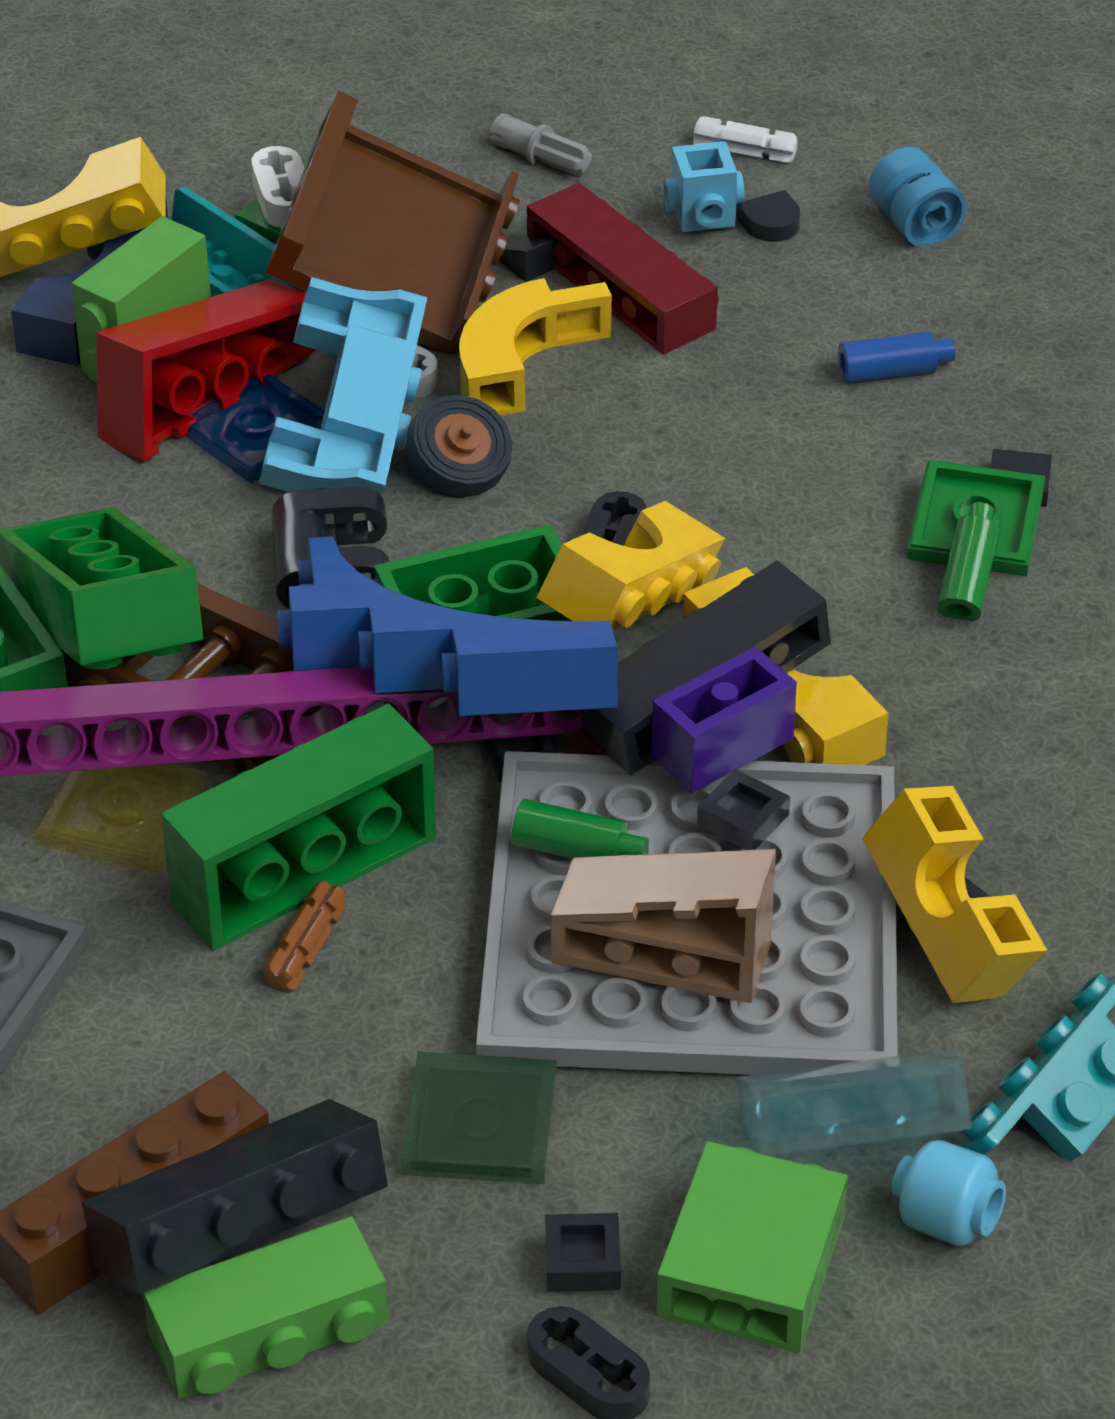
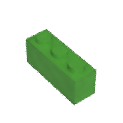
[143,1216,388,1399]

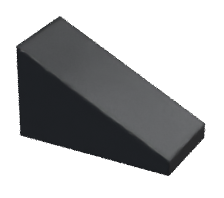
[499,234,554,282]

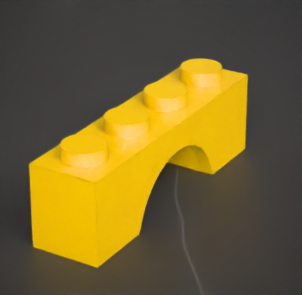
[0,137,166,278]
[536,501,725,631]
[680,567,889,765]

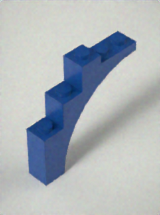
[277,537,618,716]

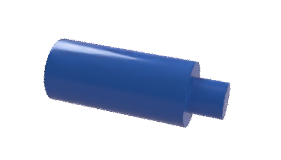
[838,332,955,384]

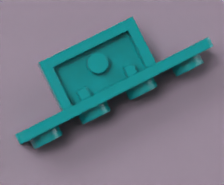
[171,187,306,297]
[960,972,1115,1162]

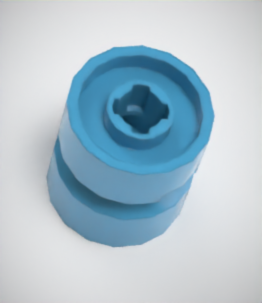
[869,147,967,247]

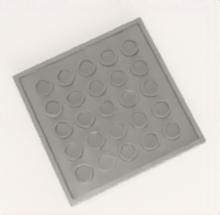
[476,751,898,1081]

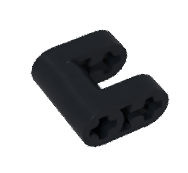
[272,487,390,608]

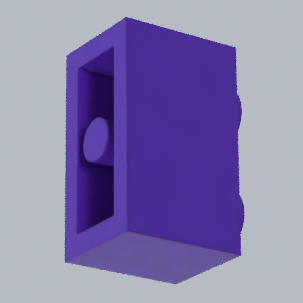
[651,646,797,794]

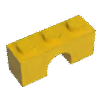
[862,786,1047,1003]

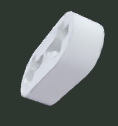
[252,146,304,228]

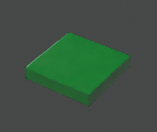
[907,459,1046,576]

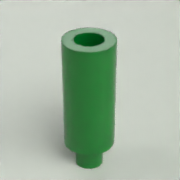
[937,502,1000,621]
[511,798,649,859]

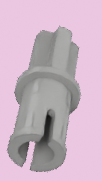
[490,113,592,176]

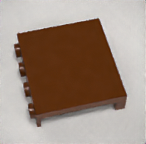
[265,91,520,354]

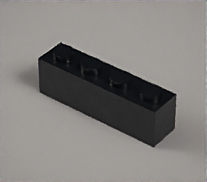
[579,560,831,776]
[82,1099,388,1295]

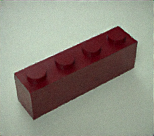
[526,182,719,355]

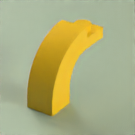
[459,278,611,415]

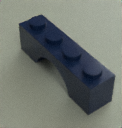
[11,200,168,366]

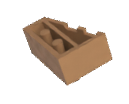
[551,849,776,1003]

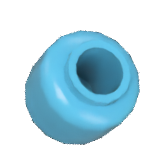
[892,1140,1006,1246]

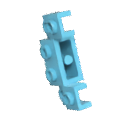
[259,277,427,495]

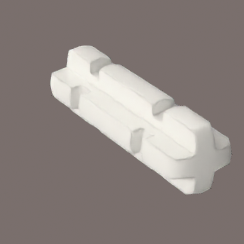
[693,116,797,164]

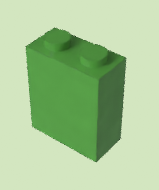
[71,216,211,382]
[657,1141,848,1353]

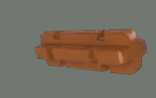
[263,881,346,993]

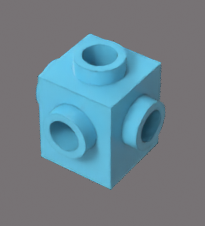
[663,141,744,232]

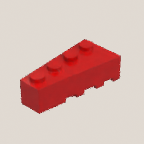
[96,279,316,462]

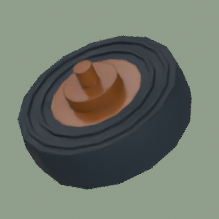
[406,394,513,498]

